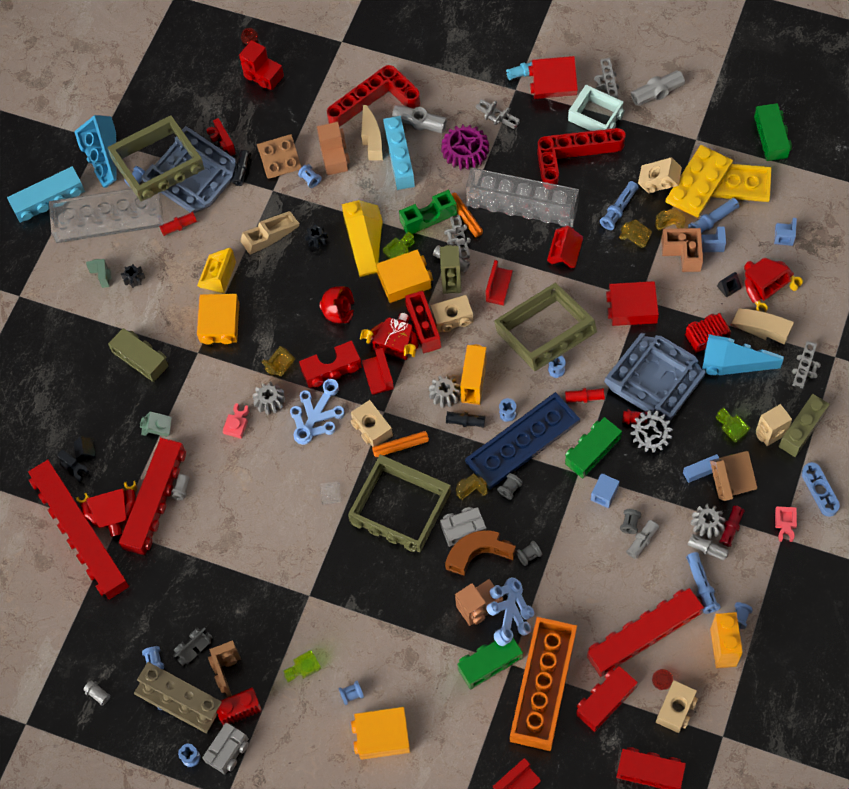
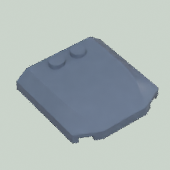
[141,126,236,213]
[604,333,706,421]

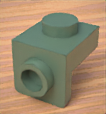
[86,259,112,288]
[140,412,172,437]

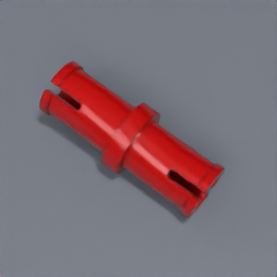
[159,212,197,236]
[565,388,605,403]

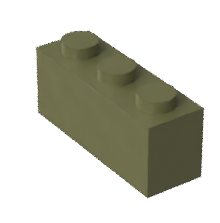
[440,245,461,294]
[108,328,168,382]
[779,394,830,457]

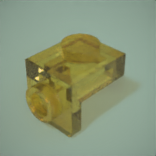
[655,207,686,231]
[619,219,652,248]
[262,346,295,376]
[456,473,487,500]

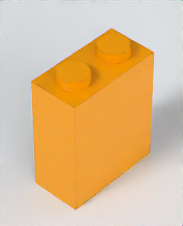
[376,249,433,303]
[197,294,239,344]
[460,344,487,405]
[710,612,743,668]
[351,707,410,760]

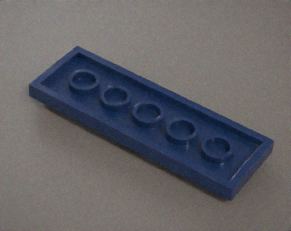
[465,392,580,490]

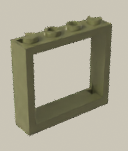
[107,115,204,202]
[494,282,597,371]
[348,455,451,553]

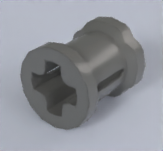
[497,473,523,500]
[620,509,642,534]
[516,541,542,566]

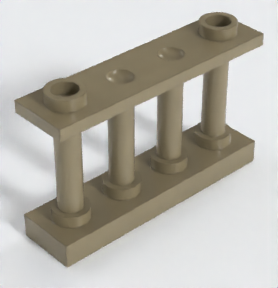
[134,662,222,734]

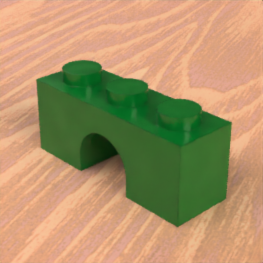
[399,189,457,236]

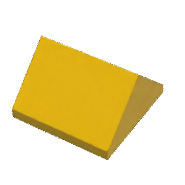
[197,248,236,293]

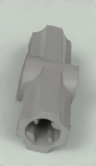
[631,70,685,106]
[392,104,447,133]

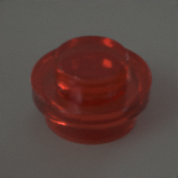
[241,28,258,45]
[652,669,673,690]

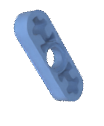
[802,462,840,517]

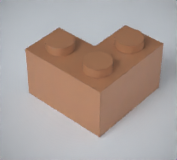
[317,122,350,175]
[661,228,703,272]
[455,579,503,626]

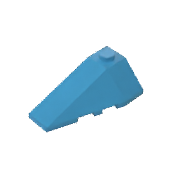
[74,115,117,188]
[702,335,784,375]

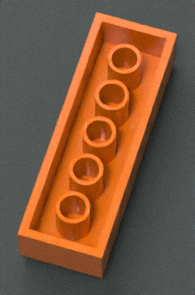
[510,617,577,751]

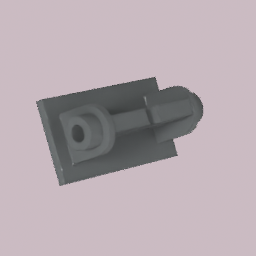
[172,627,213,666]

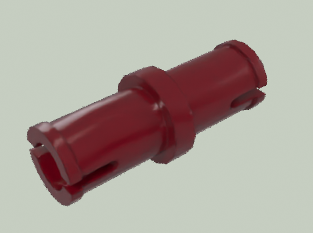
[719,506,745,547]

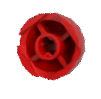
[320,286,354,323]

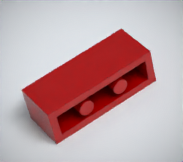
[405,290,441,354]
[576,666,638,732]
[616,747,686,789]

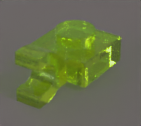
[383,232,415,259]
[715,407,750,442]
[283,650,321,682]

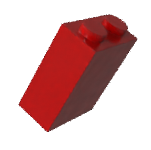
[528,56,578,99]
[606,281,659,326]

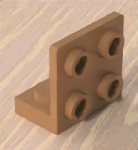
[256,134,301,179]
[710,451,757,501]
[208,640,241,697]

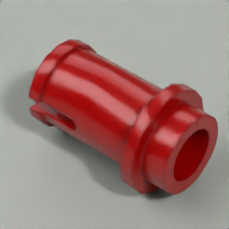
[623,409,647,425]

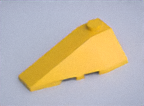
[341,200,383,277]

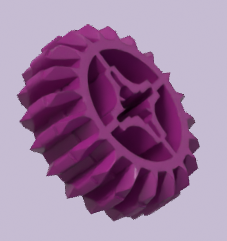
[441,124,489,170]

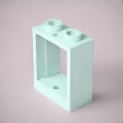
[568,85,625,131]

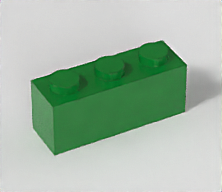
[754,103,792,161]
[565,417,622,479]
[457,638,523,690]

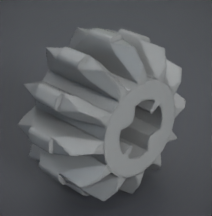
[429,375,461,408]
[253,382,285,415]
[691,504,725,539]

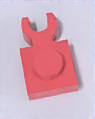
[223,403,249,439]
[775,507,797,542]

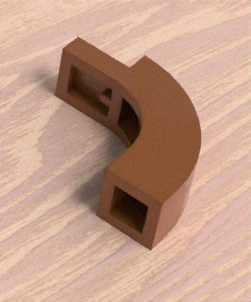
[445,531,516,576]

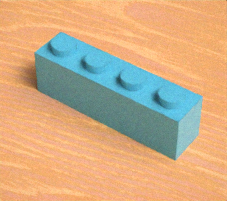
[383,116,415,190]
[7,166,85,223]

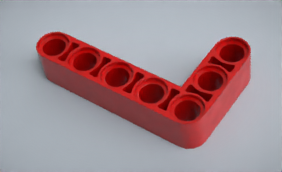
[327,65,420,127]
[537,128,626,190]

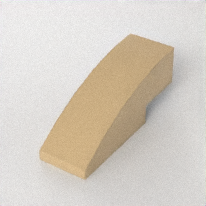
[361,105,383,160]
[240,211,299,254]
[731,309,794,344]

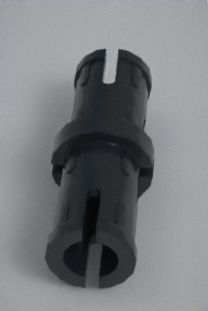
[232,150,251,186]
[446,411,486,428]

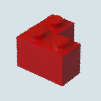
[239,40,284,90]

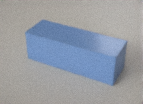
[683,454,719,483]

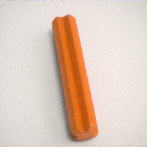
[451,192,483,237]
[372,431,429,457]

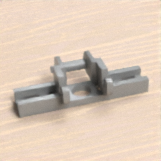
[594,58,619,99]
[476,99,520,129]
[444,215,471,259]
[792,341,821,389]

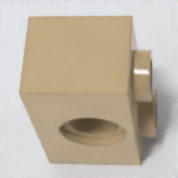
[638,158,682,193]
[430,295,473,333]
[351,400,393,447]
[756,404,792,446]
[656,680,698,733]

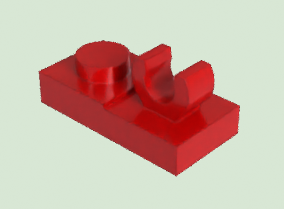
[206,118,236,156]

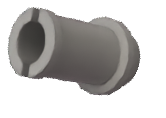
[171,474,190,500]
[83,680,111,706]

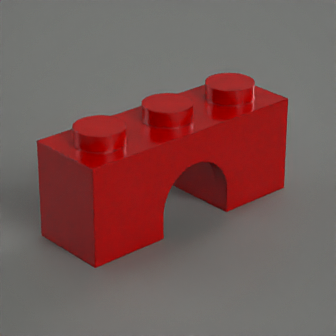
[299,340,362,388]

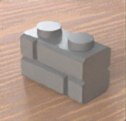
[440,507,486,547]
[202,723,249,775]

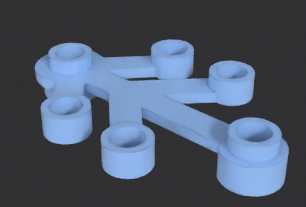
[290,379,345,445]
[487,578,534,646]

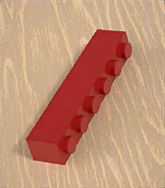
[119,437,186,556]
[587,588,704,678]

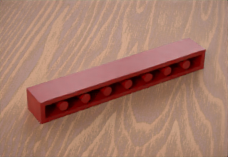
[28,460,129,600]

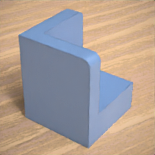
[774,218,797,246]
[701,227,726,253]
[591,474,620,508]

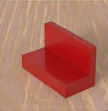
[547,226,583,268]
[486,260,513,306]
[362,348,394,395]
[493,758,541,789]

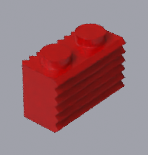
[685,313,731,353]
[217,687,262,726]

